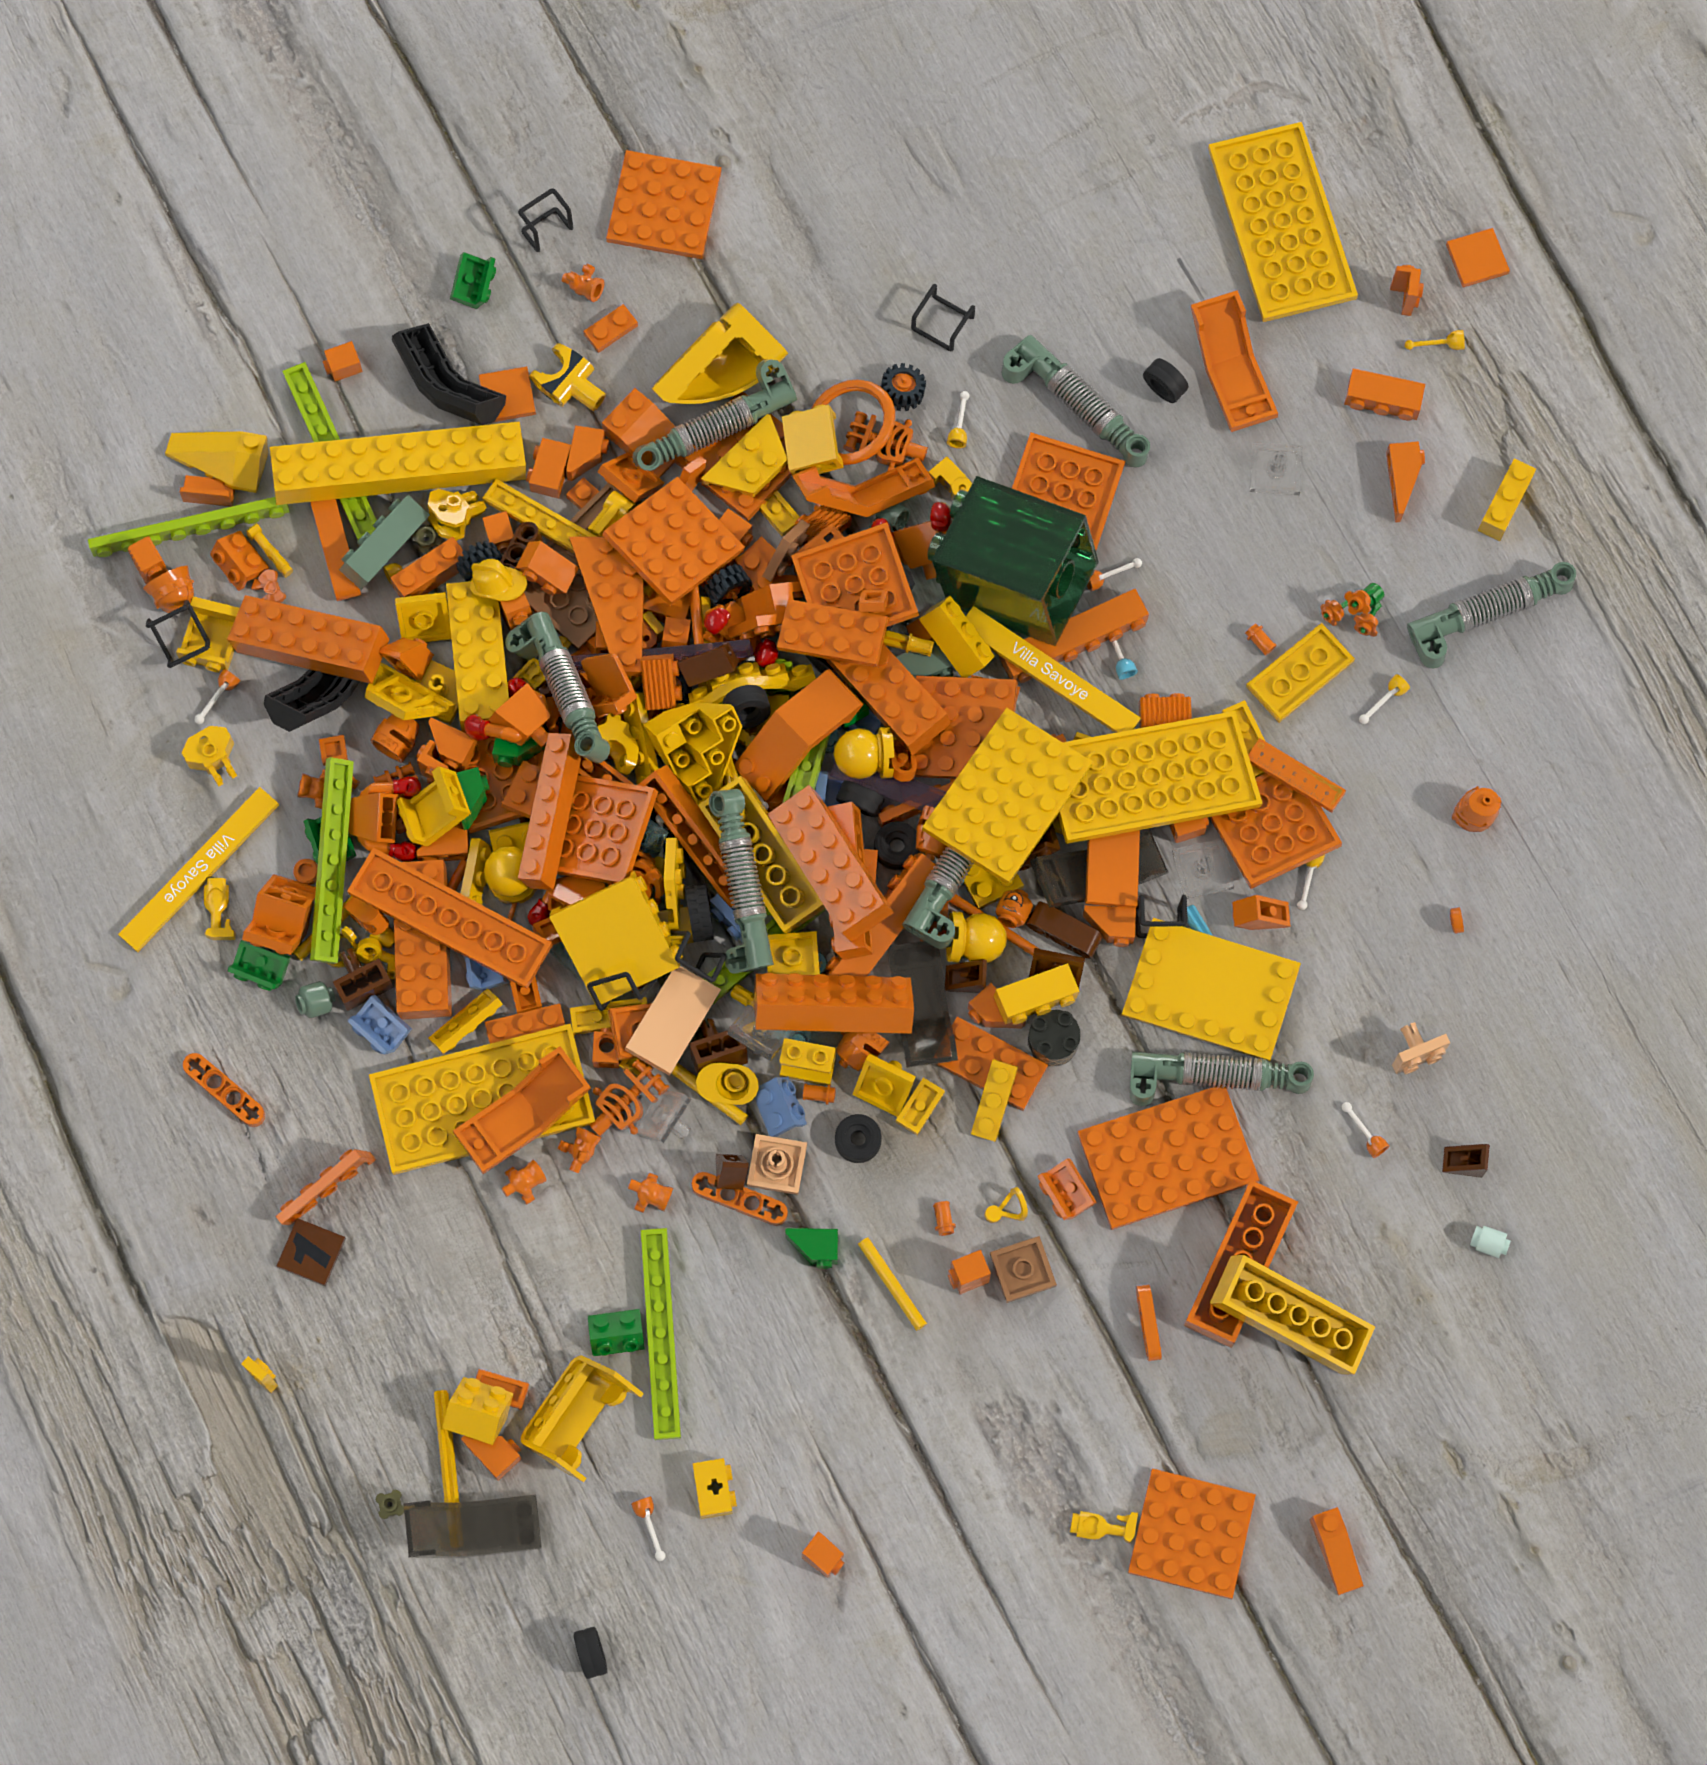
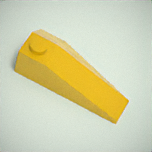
[165,431,269,493]

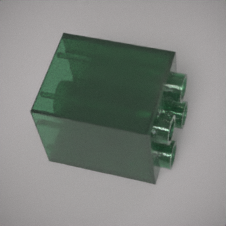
[927,476,1099,646]

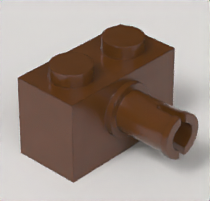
[333,948,394,1011]
[689,1018,748,1074]

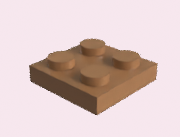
[763,520,810,582]
[990,1236,1057,1303]

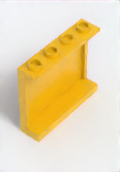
[549,871,683,1007]

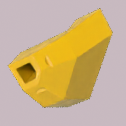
[643,703,742,805]

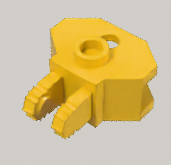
[428,488,487,541]
[182,726,237,787]

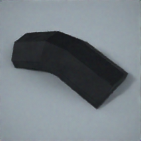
[392,323,507,425]
[263,669,360,732]

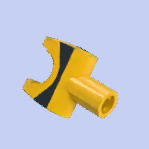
[529,343,606,411]

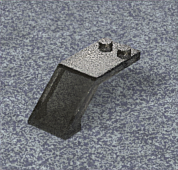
[1030,828,1168,908]
[887,941,958,1068]
[403,1495,542,1558]

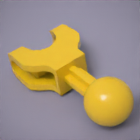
[583,713,639,775]

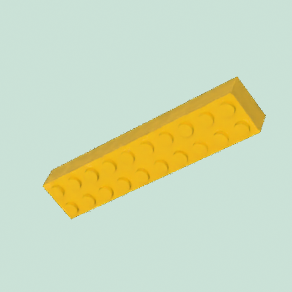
[270,422,526,505]

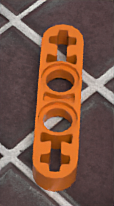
[183,1053,265,1127]
[691,1172,788,1226]

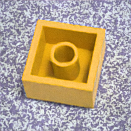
[442,1377,514,1445]

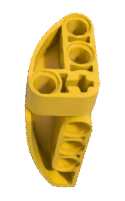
[651,303,788,404]

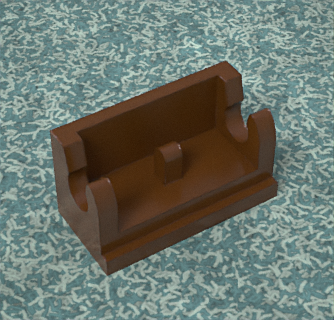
[677,642,739,687]

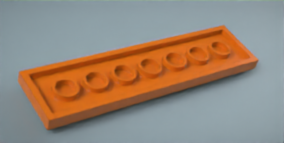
[347,848,553,989]

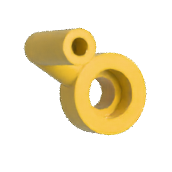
[356,937,396,979]

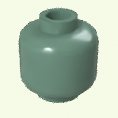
[295,981,336,1018]

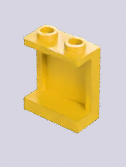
[782,405,844,475]
[176,596,239,673]
[396,766,471,847]
[780,1038,836,1086]

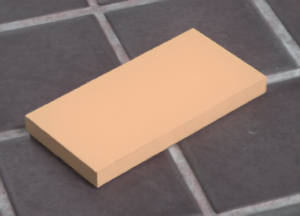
[625,966,721,1076]

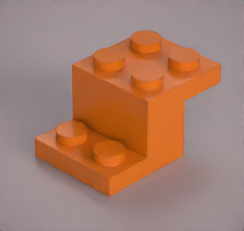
[728,581,804,641]
[242,874,316,955]

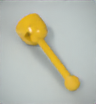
[1404,330,1465,350]

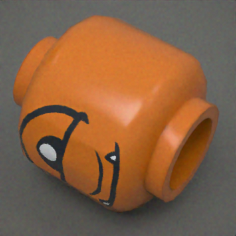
[995,889,1033,928]

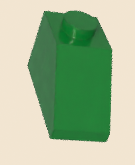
[492,738,546,767]
[456,767,490,830]
[785,1228,838,1269]

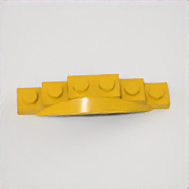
[666,662,816,711]

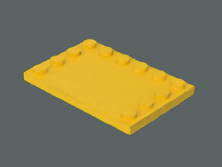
[1122,918,1301,1062]

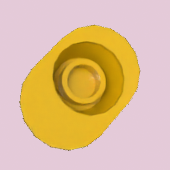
[470,559,527,601]
[696,1063,759,1105]

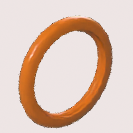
[811,379,895,465]

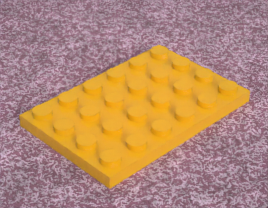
[922,708,1093,885]

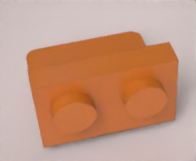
[581,653,638,718]

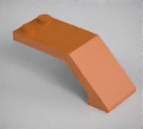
[1191,290,1278,432]
[792,458,935,517]
[734,669,863,802]
[453,1046,591,1174]

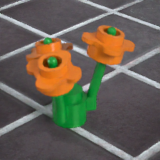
[1320,583,1385,637]

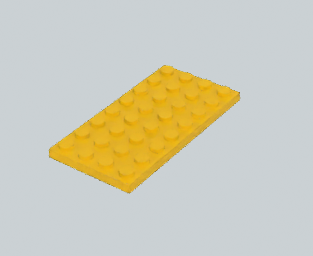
[1208,122,1358,322]
[1058,711,1263,844]
[369,1023,595,1175]

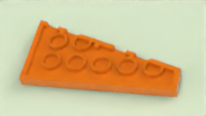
[569,537,644,676]

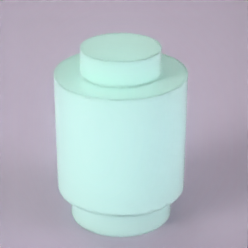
[1470,1226,1511,1258]

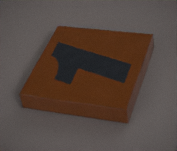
[276,1218,346,1287]

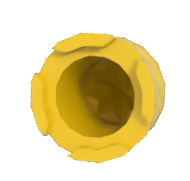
[833,727,894,779]
[484,847,537,904]
[946,911,1007,963]

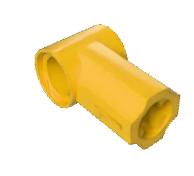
[588,490,636,537]

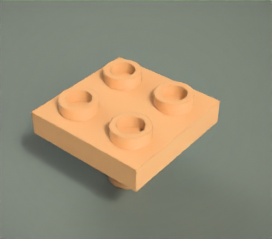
[1392,1022,1450,1075]
[747,1134,807,1195]

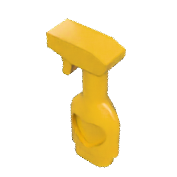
[246,523,293,578]
[204,878,236,940]
[1070,1511,1138,1543]

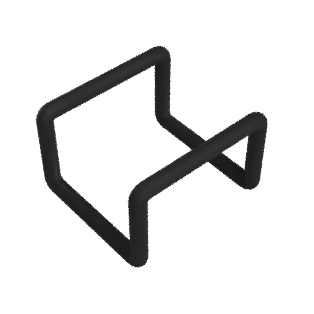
[518,188,573,252]
[911,284,975,351]
[146,600,210,668]
[1135,895,1188,938]
[670,931,726,983]
[587,972,657,1011]

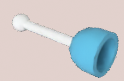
[1112,640,1138,680]

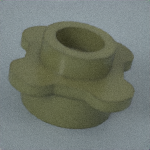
[412,525,442,554]
[375,1490,405,1519]

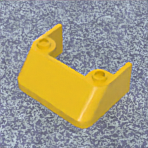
[521,1355,644,1482]

